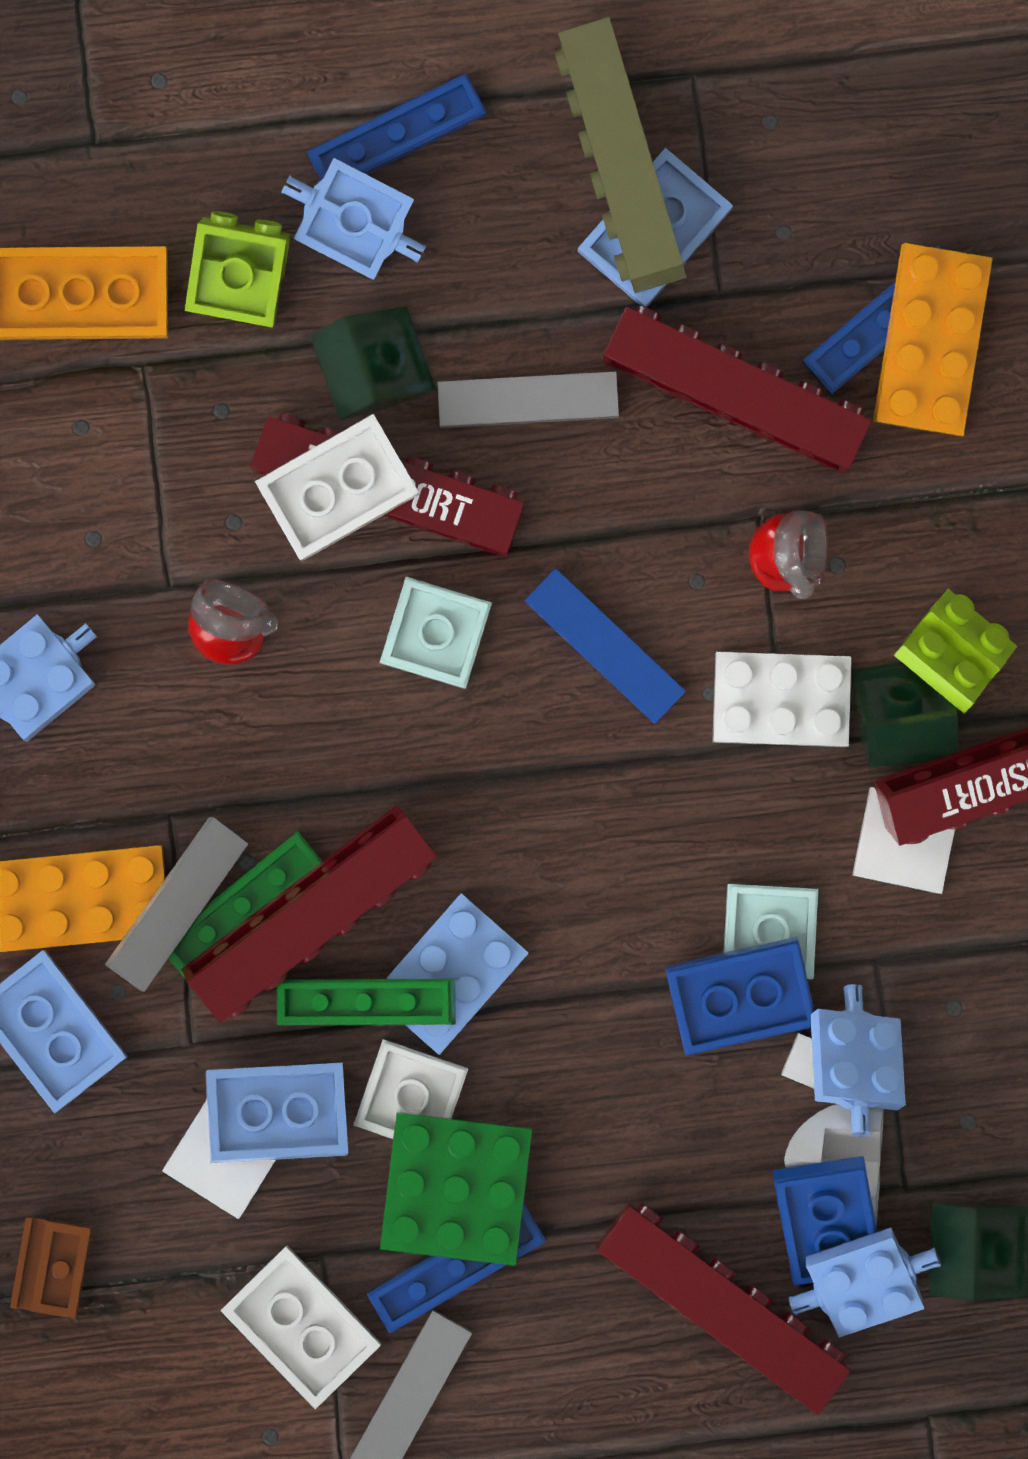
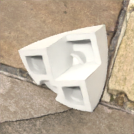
[784,1104,884,1223]

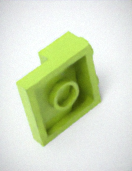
[185,211,291,328]
[894,589,1017,713]

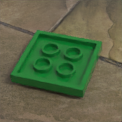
[380,1112,532,1266]

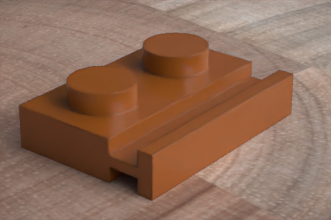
[10,1216,93,1319]

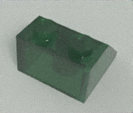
[310,306,436,420]
[851,662,958,769]
[929,1202,1028,1301]

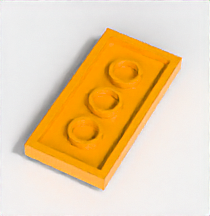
[873,243,993,436]
[0,246,168,340]
[0,845,166,952]

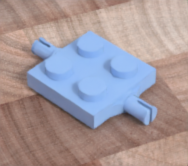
[281,158,426,280]
[0,614,97,742]
[811,984,906,1138]
[789,1228,941,1338]

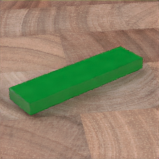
[168,831,323,980]
[277,978,456,1025]

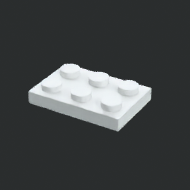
[255,414,419,562]
[713,652,851,747]
[220,1245,381,1409]

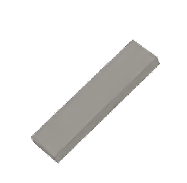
[437,372,619,428]
[105,817,248,992]
[350,1309,473,1459]

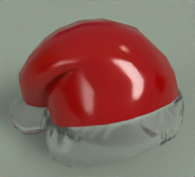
[748,510,828,599]
[188,579,278,665]

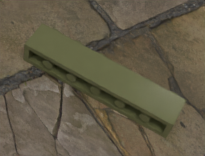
[554,17,687,293]

